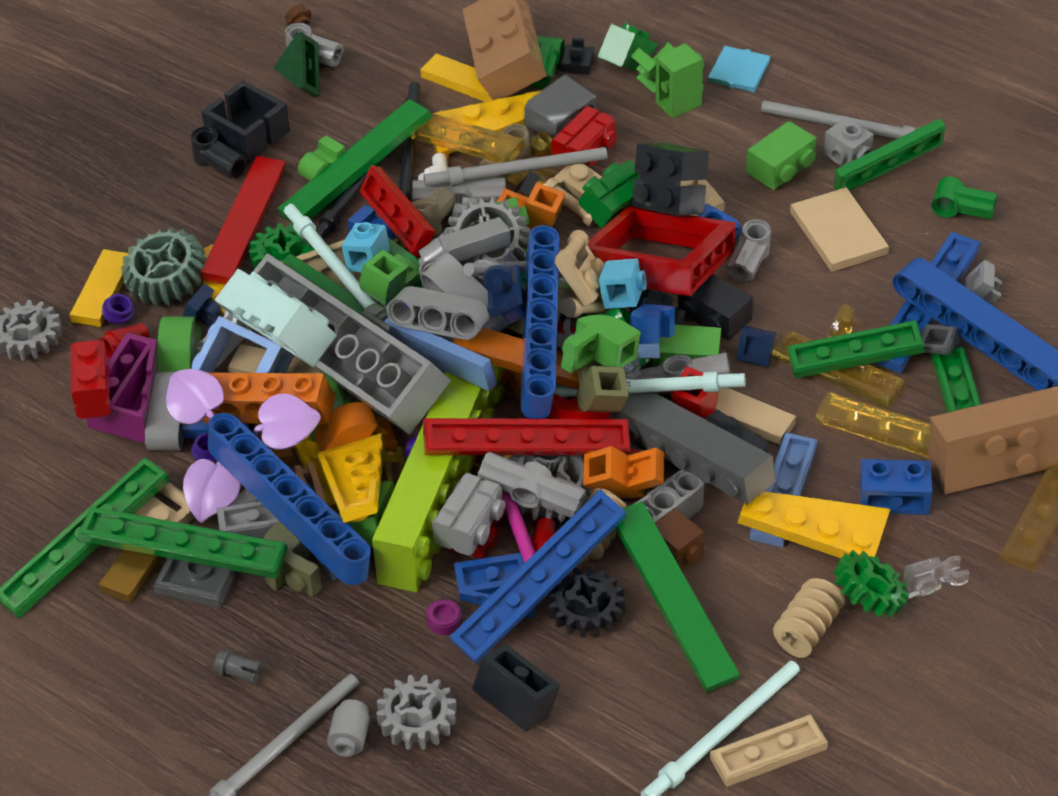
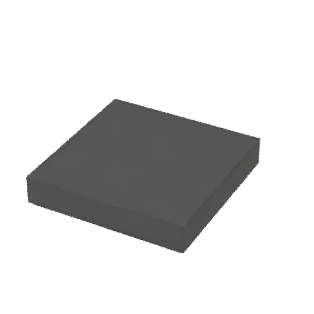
[153,558,238,608]

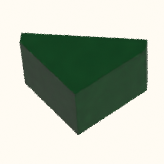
[273,32,320,97]

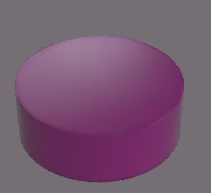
[426,599,462,635]

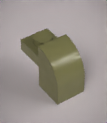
[576,360,629,413]
[263,521,322,597]

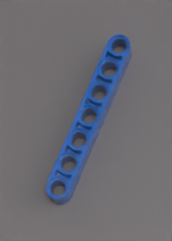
[521,225,559,419]
[892,257,1058,391]
[208,413,371,585]

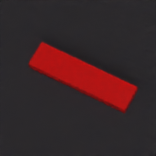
[360,166,435,258]

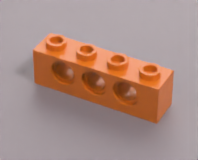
[202,372,336,424]

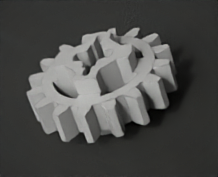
[0,300,62,361]
[376,675,457,750]

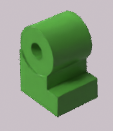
[298,135,346,181]

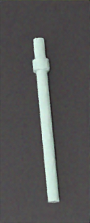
[284,204,376,309]
[555,371,746,397]
[641,661,800,796]

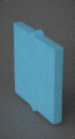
[708,46,771,92]

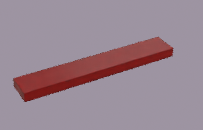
[201,156,286,285]
[423,418,631,455]

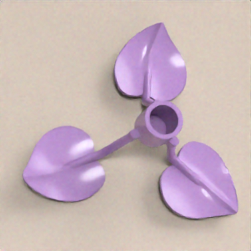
[166,369,321,523]

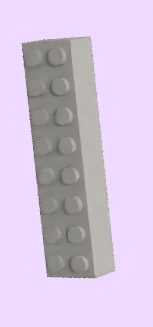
[253,253,451,435]

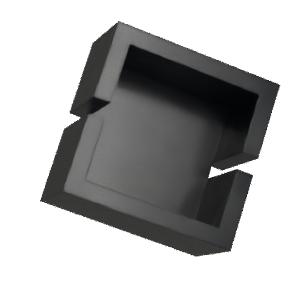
[201,80,290,163]
[632,142,709,216]

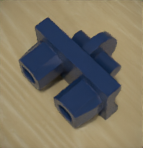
[483,265,525,324]

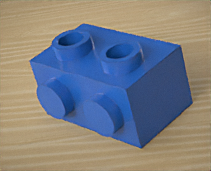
[859,459,932,515]

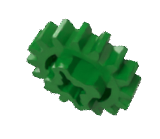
[249,223,315,270]
[833,550,909,618]

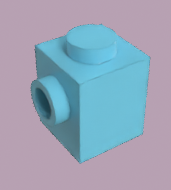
[341,222,391,272]
[598,259,647,309]

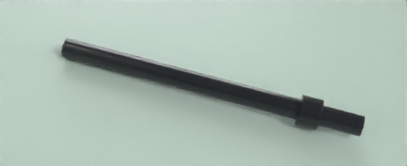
[399,82,422,201]
[316,156,386,240]

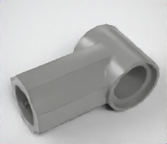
[285,23,343,68]
[726,219,771,284]

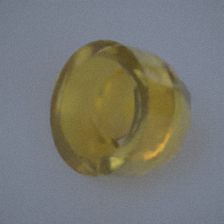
[530,131,553,157]

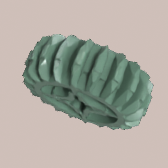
[121,227,206,307]

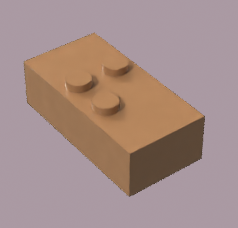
[462,0,547,100]
[929,386,1058,495]

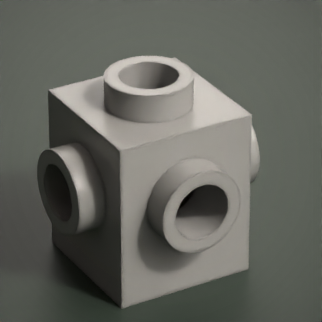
[824,117,874,166]

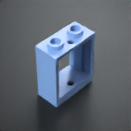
[192,316,294,373]

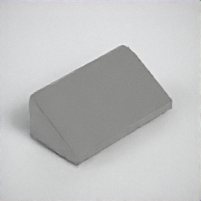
[438,217,511,262]
[217,501,279,538]

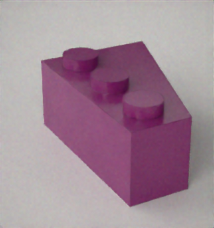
[86,332,158,443]

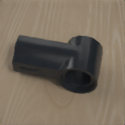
[191,126,248,179]

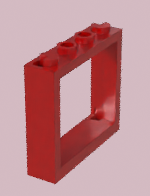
[587,205,736,296]

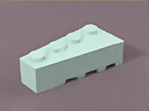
[214,269,337,367]

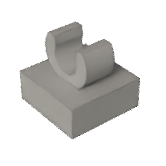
[965,260,1002,303]

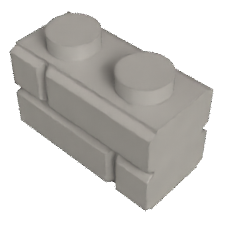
[432,473,506,556]

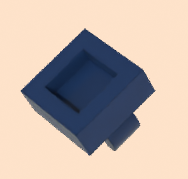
[183,284,222,327]
[736,325,776,367]

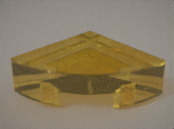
[829,304,854,337]

